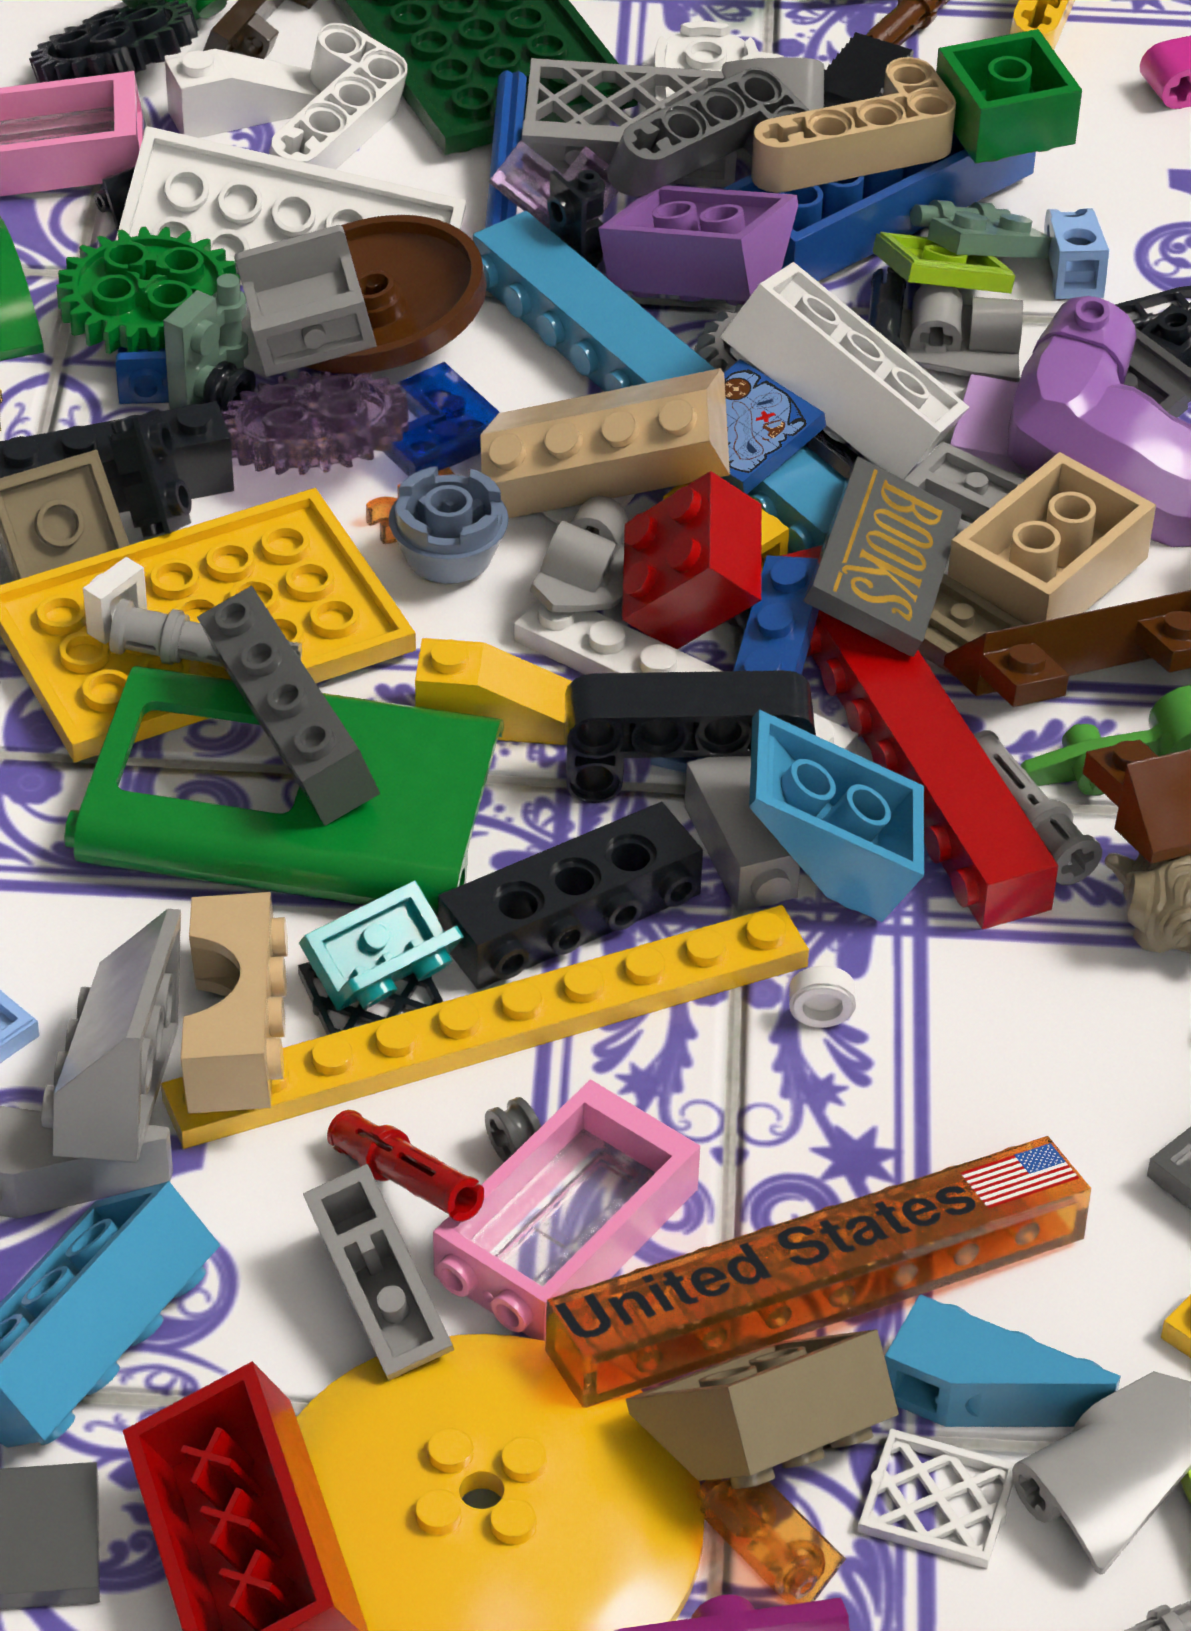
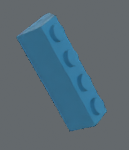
[0,1181,221,1448]

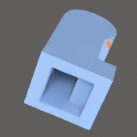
[1044,208,1109,299]

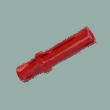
[327,1110,484,1222]

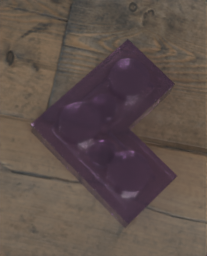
[488,141,619,229]

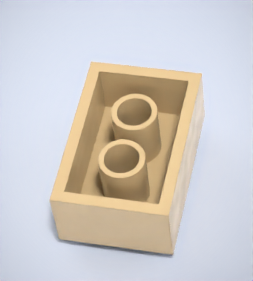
[948,452,1156,624]

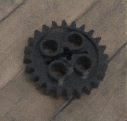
[29,0,199,83]

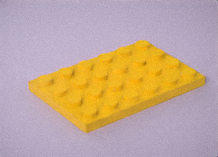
[0,487,416,763]

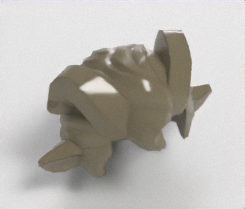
[1105,853,1191,954]

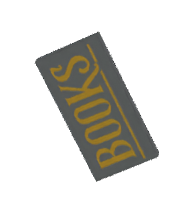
[803,456,963,657]

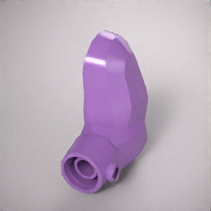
[1007,296,1191,547]

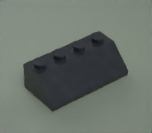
[0,401,234,513]

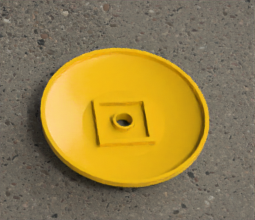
[296,1334,705,1631]

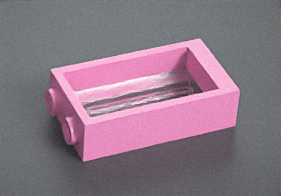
[0,71,144,197]
[433,1079,700,1342]

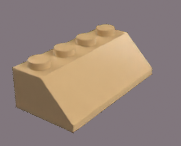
[480,368,730,518]

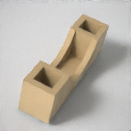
[180,892,288,1113]

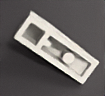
[165,49,322,138]

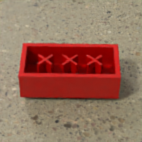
[123,1361,368,1631]

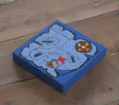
[721,359,826,494]

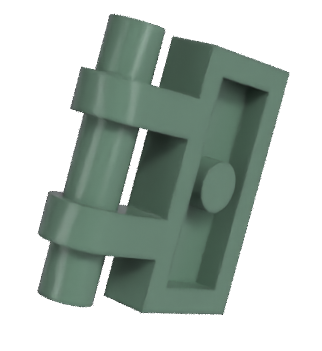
[910,200,1052,259]
[163,274,249,410]

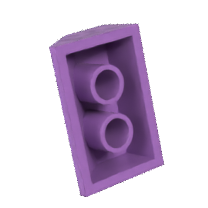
[598,185,798,306]

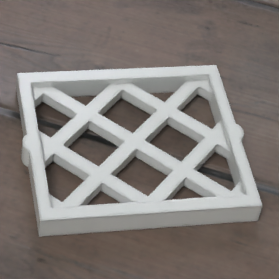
[858,1428,1015,1569]

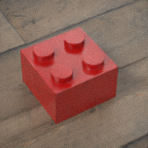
[622,471,762,649]

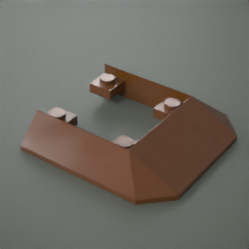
[943,590,1191,864]

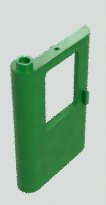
[64,666,504,916]

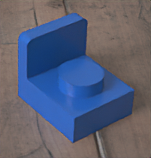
[116,347,169,404]

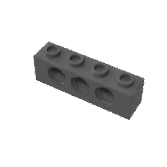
[197,586,380,826]

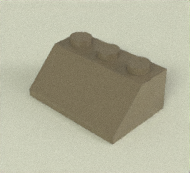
[626,1329,899,1489]

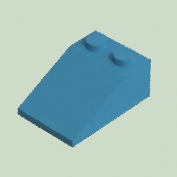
[749,709,924,922]

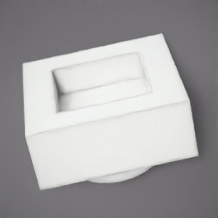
[83,557,147,644]

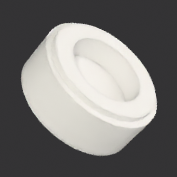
[789,966,856,1028]

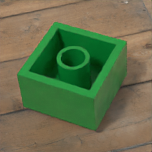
[936,29,1082,164]

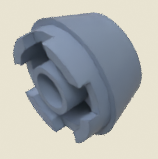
[389,466,509,584]

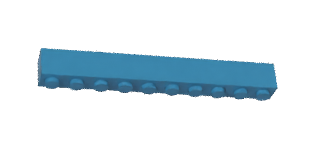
[473,211,846,553]

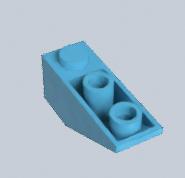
[885,1294,1121,1427]

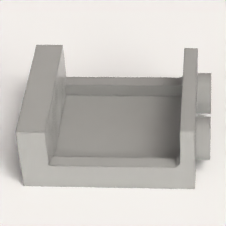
[234,225,377,377]

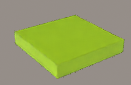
[873,232,1015,294]

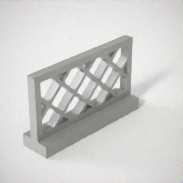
[521,58,737,187]

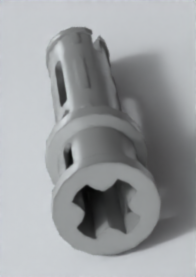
[109,598,302,667]
[974,730,1103,885]

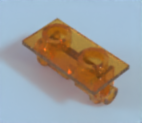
[696,1479,846,1605]

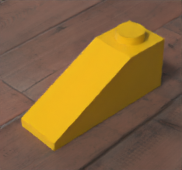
[415,638,572,745]

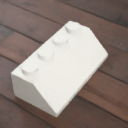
[720,262,969,480]

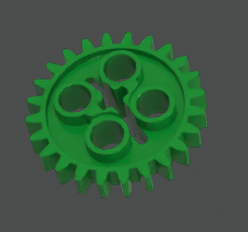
[56,226,240,354]

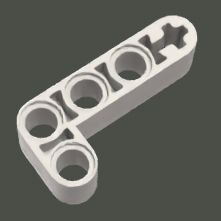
[269,23,407,170]

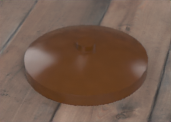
[305,215,487,374]

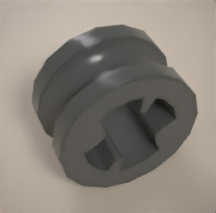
[485,1097,541,1162]

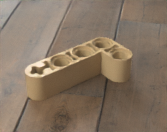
[751,57,956,193]

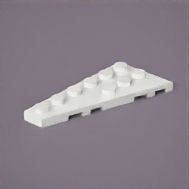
[116,126,467,273]

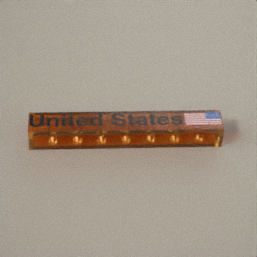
[545,1136,1092,1408]

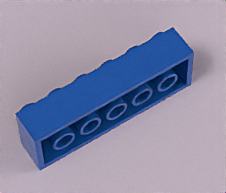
[723,132,1036,282]

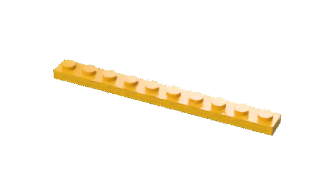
[161,904,809,1149]

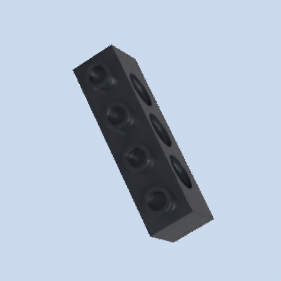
[438,801,703,990]

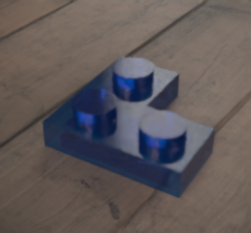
[382,362,500,476]

